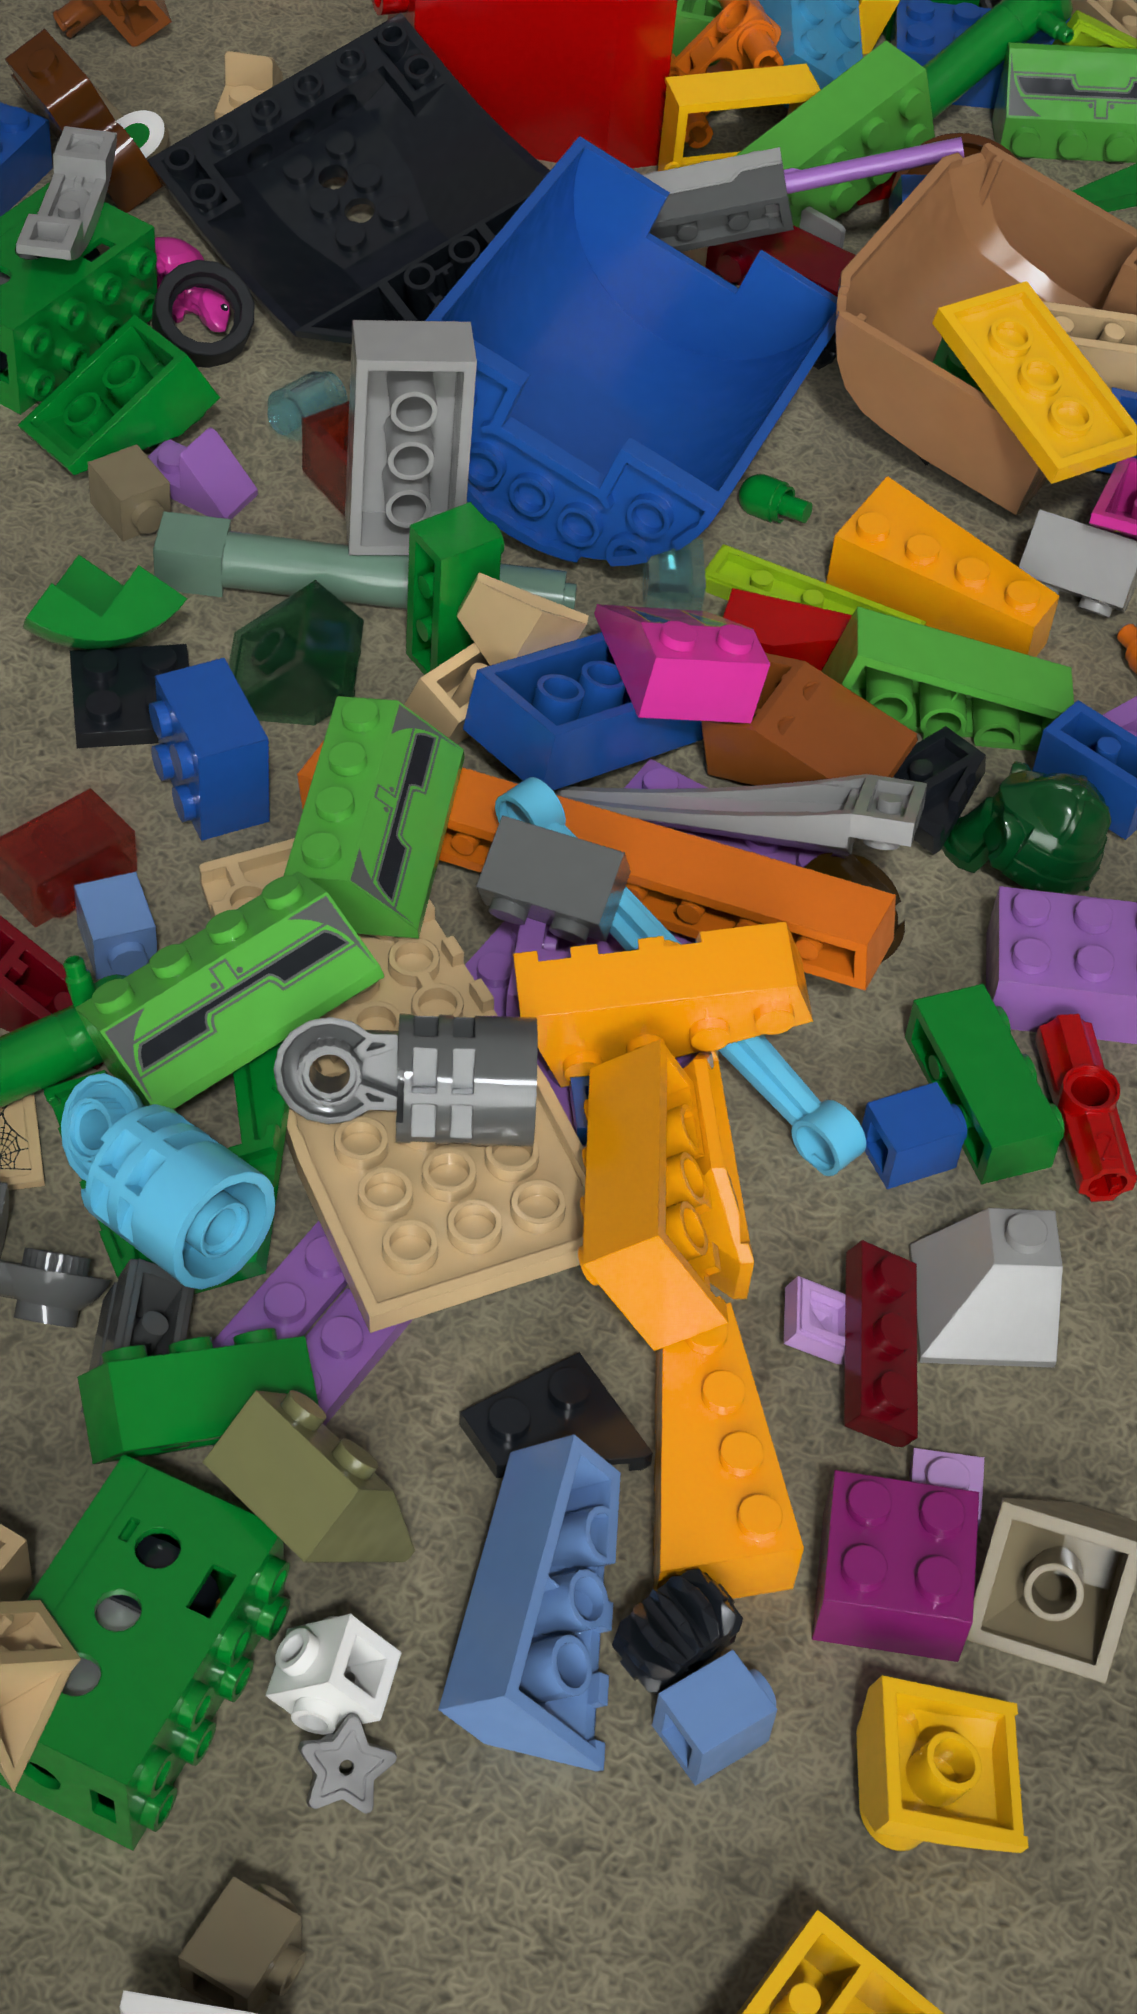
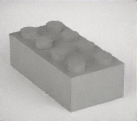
[345,320,477,555]

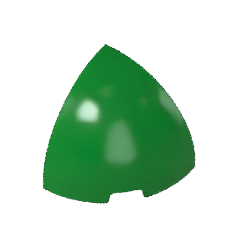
[23,554,188,649]

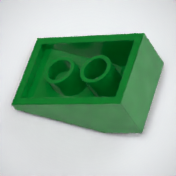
[18,314,220,475]

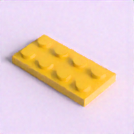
[932,281,1137,484]

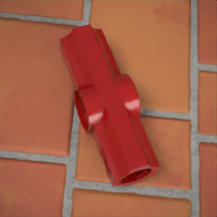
[1035,1014,1137,1202]

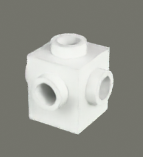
[265,1614,402,1735]

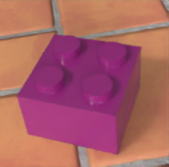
[812,1470,979,1662]

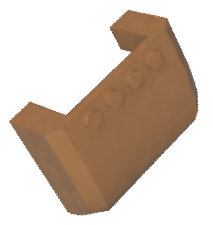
[835,143,1137,515]

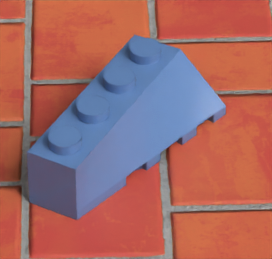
[438,1434,621,1771]

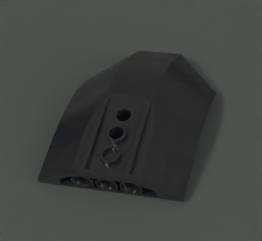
[147,13,551,344]

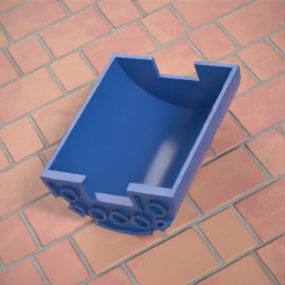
[425,136,838,567]

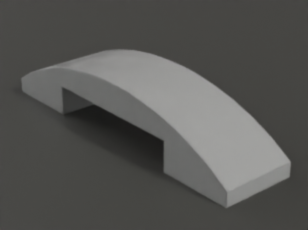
[16,126,117,260]

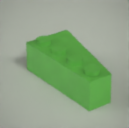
[821,606,1074,752]

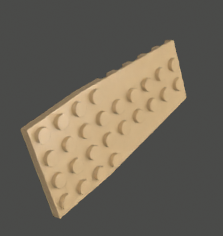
[199,838,586,1333]

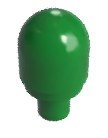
[738,474,813,523]

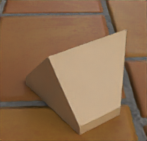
[457,572,589,665]
[0,1600,81,1792]

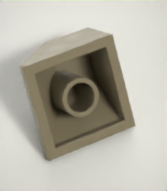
[966,1498,1137,1684]

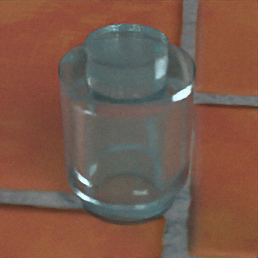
[267,371,348,441]

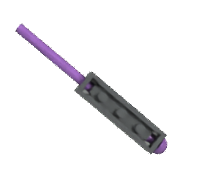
[643,137,965,252]

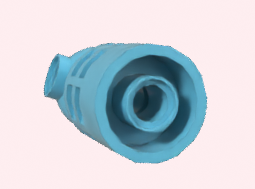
[61,1073,275,1290]

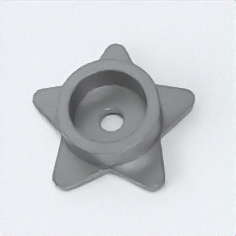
[298,1713,397,1814]

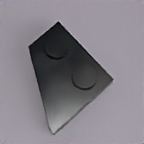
[893,726,986,855]
[459,1352,653,1478]

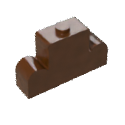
[5,28,163,213]

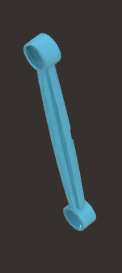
[495,777,866,1176]

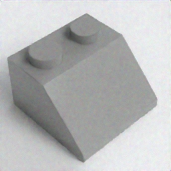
[1019,509,1137,618]

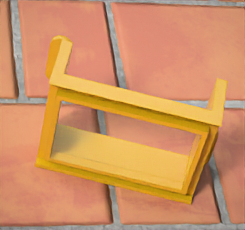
[658,63,821,171]

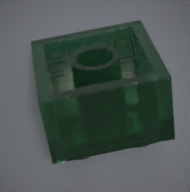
[229,580,364,726]

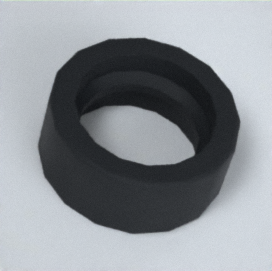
[152,260,255,368]

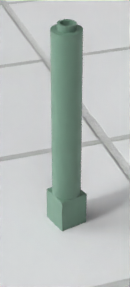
[153,511,577,610]

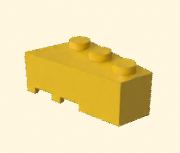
[737,1910,944,2014]

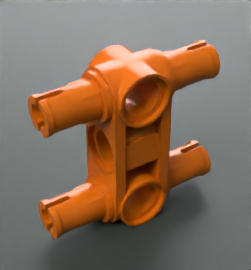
[669,0,784,149]

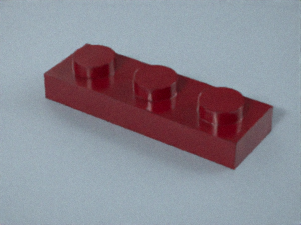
[844,1240,918,1448]

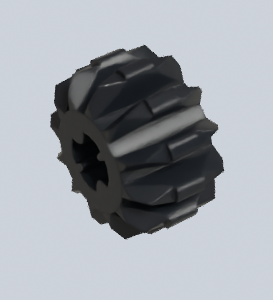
[612,1569,743,1695]

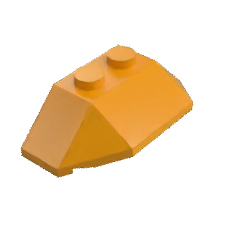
[683,1050,754,1299]

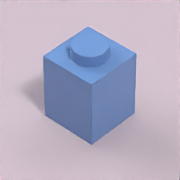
[74,872,157,980]
[652,1650,778,1786]

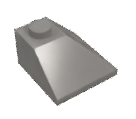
[909,1208,1063,1368]

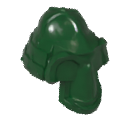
[942,761,1112,895]

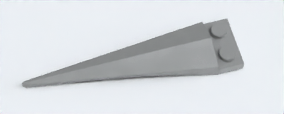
[511,774,927,856]

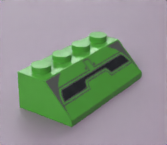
[992,42,1137,163]
[284,696,465,939]
[75,871,385,1110]

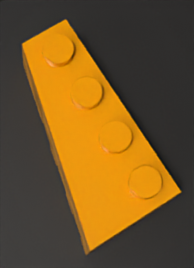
[826,476,1059,657]
[513,922,813,1088]
[578,1039,729,1351]
[653,1302,804,1599]

